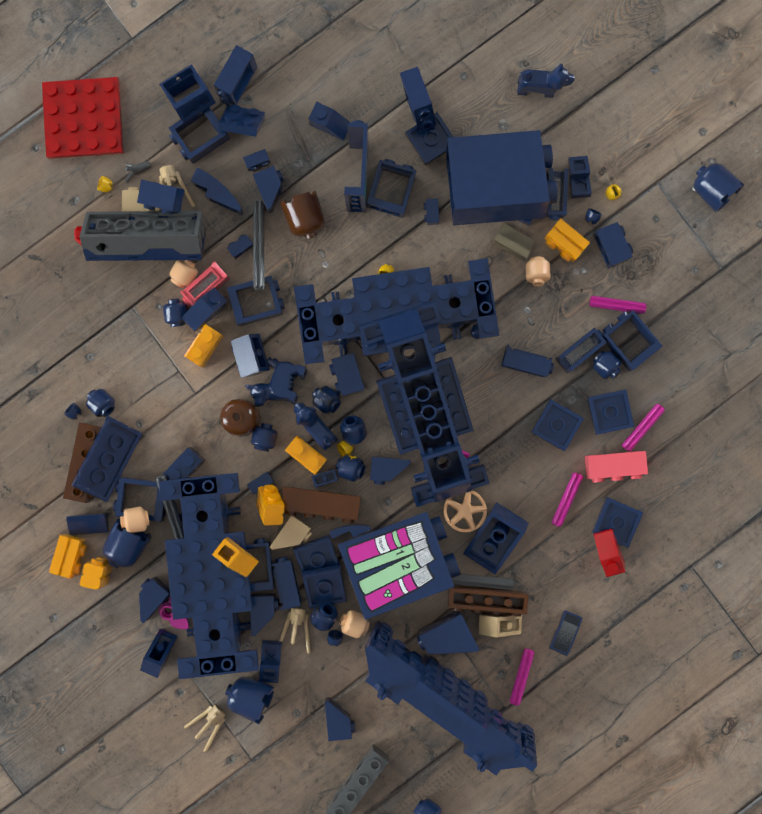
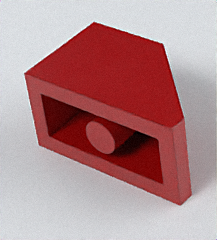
[593,528,625,577]

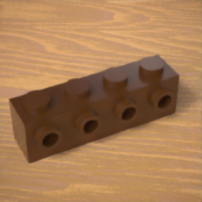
[63,423,102,503]
[282,486,361,523]
[448,586,529,617]

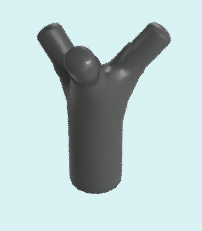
[125,161,151,183]

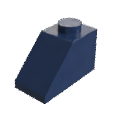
[308,101,351,141]
[253,166,284,213]
[182,288,227,332]
[370,457,411,485]
[139,577,170,623]
[251,594,279,636]
[140,628,177,678]
[325,697,356,741]

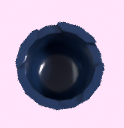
[694,163,744,212]
[103,518,151,568]
[225,676,275,725]

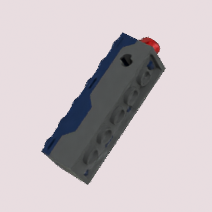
[74,211,206,261]

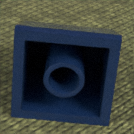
[417,611,479,654]

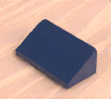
[66,513,109,535]

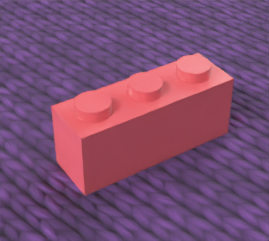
[585,451,648,482]

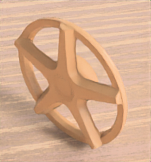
[444,491,487,532]

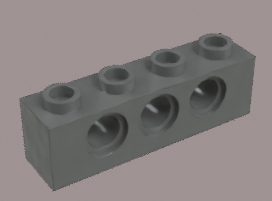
[326,744,389,814]

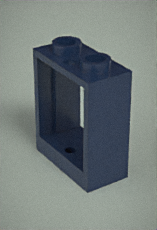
[214,45,257,105]
[159,64,216,123]
[400,66,437,131]
[169,107,230,164]
[367,159,417,218]
[227,276,285,327]
[602,310,663,372]
[113,477,166,522]
[245,538,275,592]

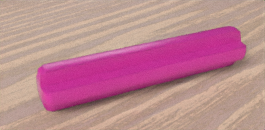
[589,296,646,314]
[622,404,665,452]
[552,472,583,527]
[510,648,534,706]

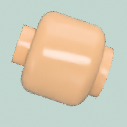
[525,256,551,286]
[169,260,198,288]
[120,507,150,533]
[339,610,369,638]

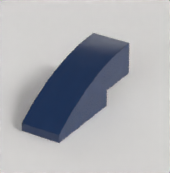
[191,168,243,215]

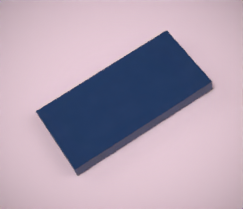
[71,416,143,502]

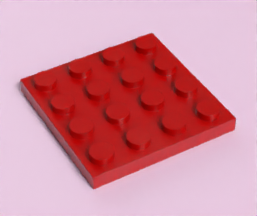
[42,77,123,159]

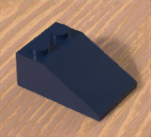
[463,502,529,575]

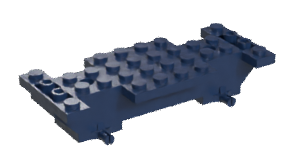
[294,258,500,365]
[358,301,490,507]
[159,473,259,679]
[365,621,537,776]

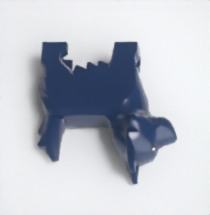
[517,63,575,98]
[245,357,308,407]
[294,403,338,451]

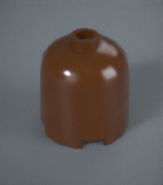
[280,191,325,239]
[220,399,261,437]

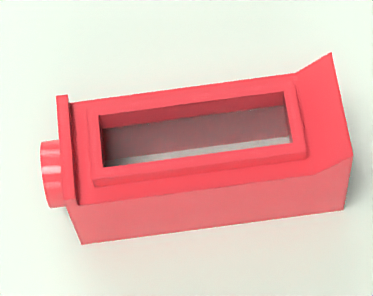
[181,261,230,307]

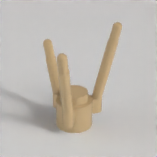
[159,165,195,207]
[279,608,311,654]
[184,704,227,752]

